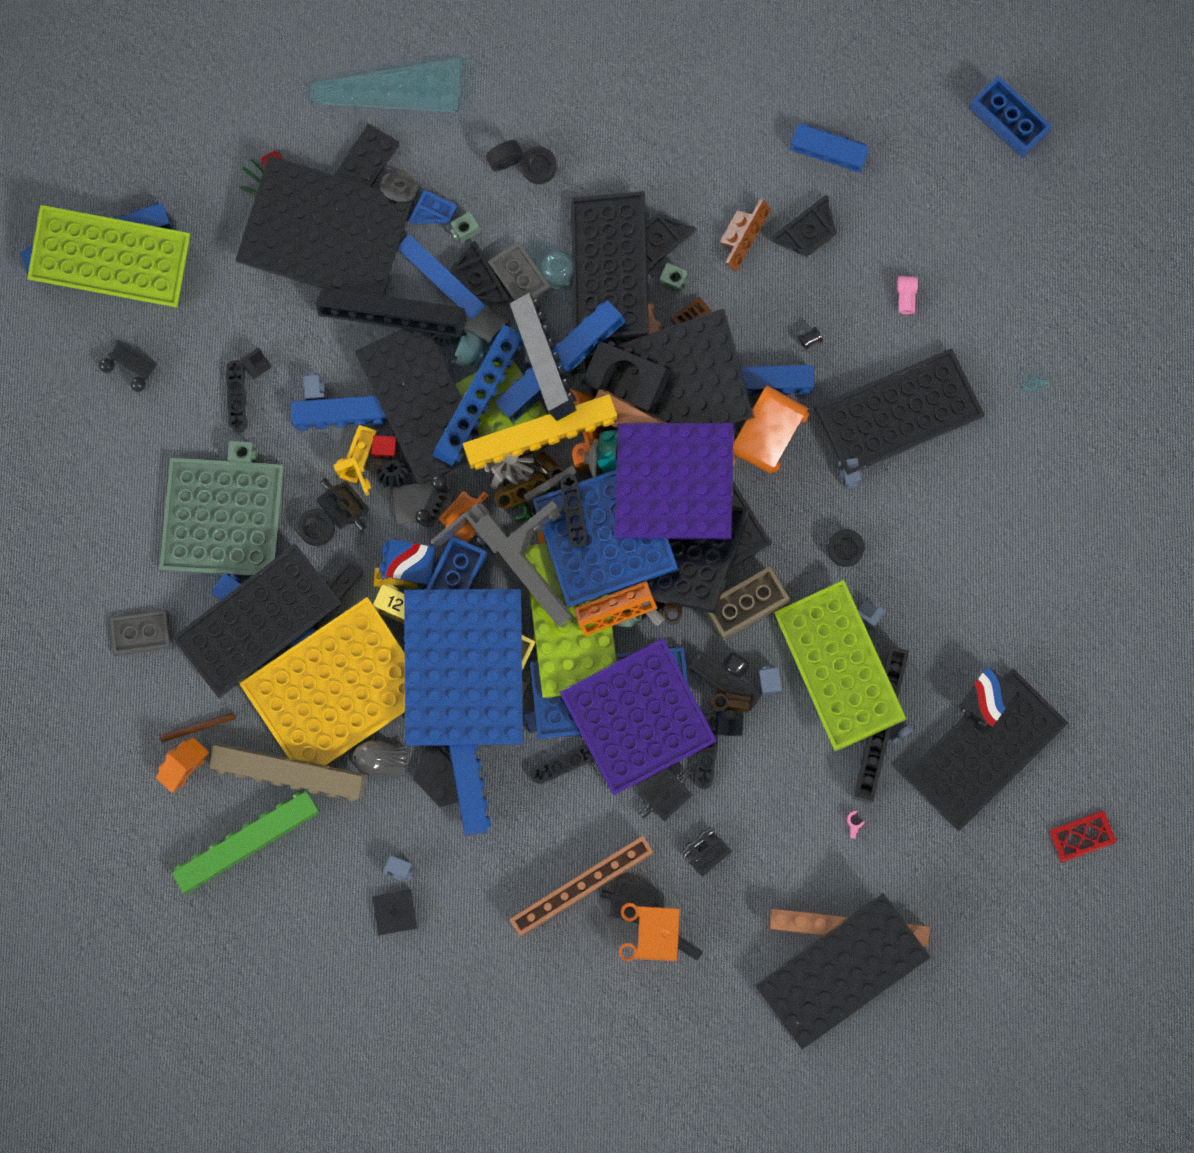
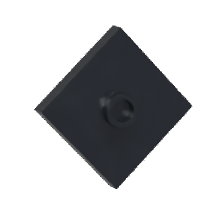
[372,890,418,936]

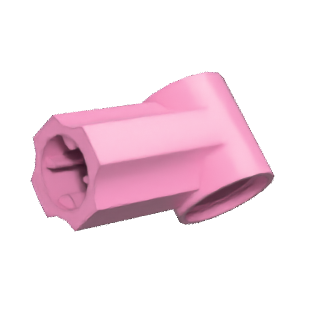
[897,276,918,314]

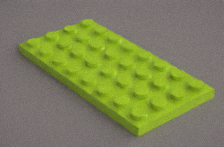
[27,205,191,308]
[525,543,616,698]
[774,580,907,752]

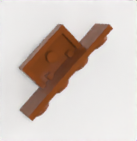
[720,199,771,272]

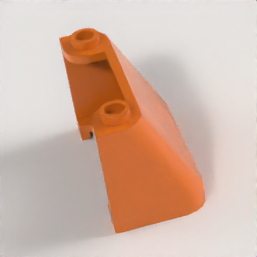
[734,385,810,475]
[569,389,604,474]

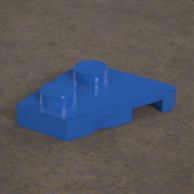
[408,190,458,224]

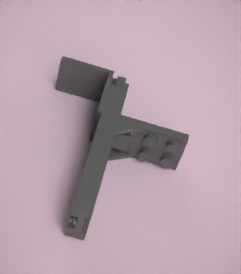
[431,501,575,628]

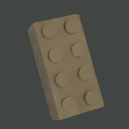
[705,566,790,641]

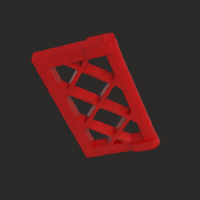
[1049,810,1117,863]

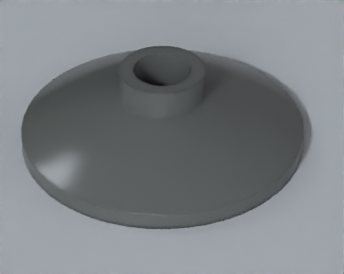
[585,439,598,478]

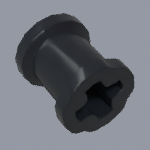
[798,327,823,350]

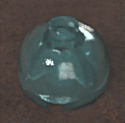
[540,250,575,289]
[451,328,485,367]

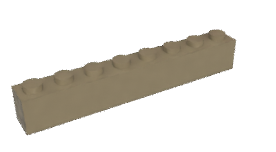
[209,743,367,801]

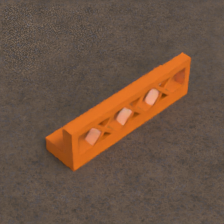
[574,581,657,636]

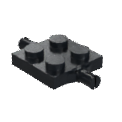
[316,478,370,532]
[638,768,693,822]
[600,878,666,925]

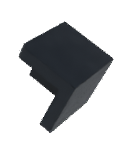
[240,347,271,379]
[715,710,744,736]

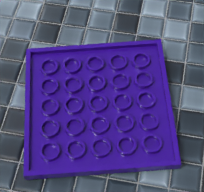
[614,423,734,539]
[559,638,717,795]

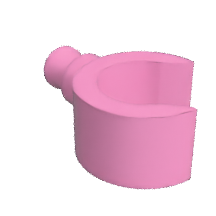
[847,811,865,839]

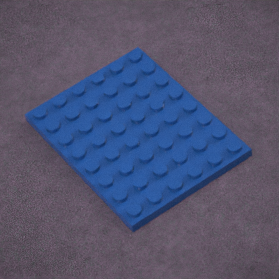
[404,589,523,746]

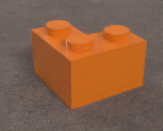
[156,737,210,793]

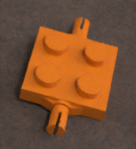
[437,491,489,544]

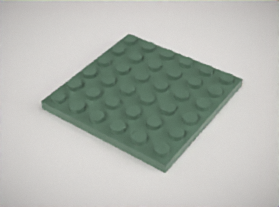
[159,458,284,577]

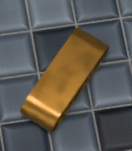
[494,473,547,509]

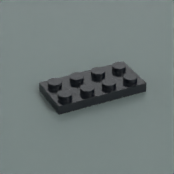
[334,124,400,187]

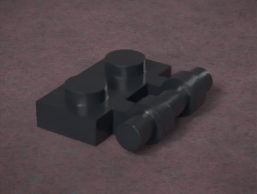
[681,827,732,877]

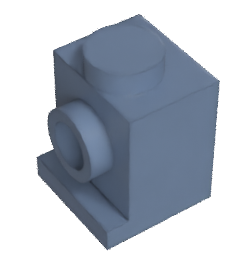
[304,373,326,401]
[838,458,861,489]
[383,855,415,881]

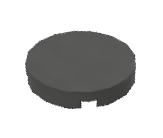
[380,172,418,202]

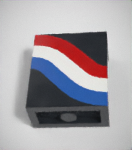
[958,667,1019,729]

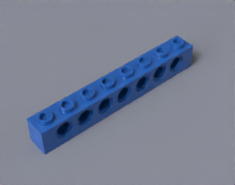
[432,324,524,466]

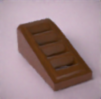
[671,297,712,325]

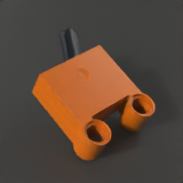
[619,903,703,962]

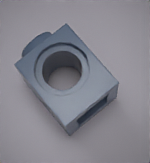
[759,665,782,696]

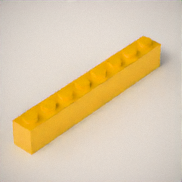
[463,394,617,470]

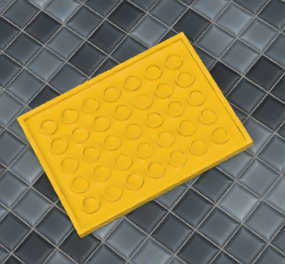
[239,597,405,766]

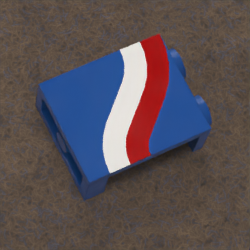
[379,539,435,587]

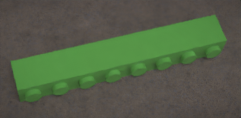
[172,791,320,894]

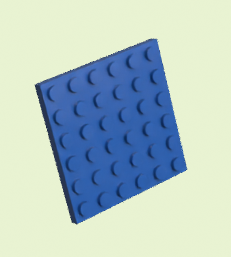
[532,469,678,608]

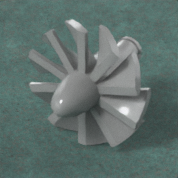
[484,451,534,490]

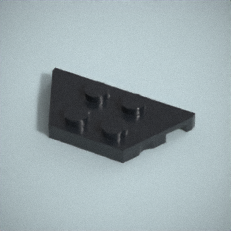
[770,194,836,257]
[646,213,696,271]
[450,241,509,303]
[413,746,458,808]

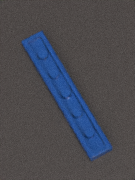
[398,234,485,319]

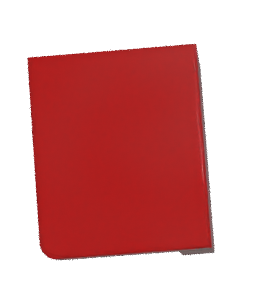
[371,435,398,459]

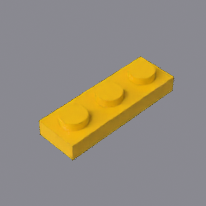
[339,425,377,485]

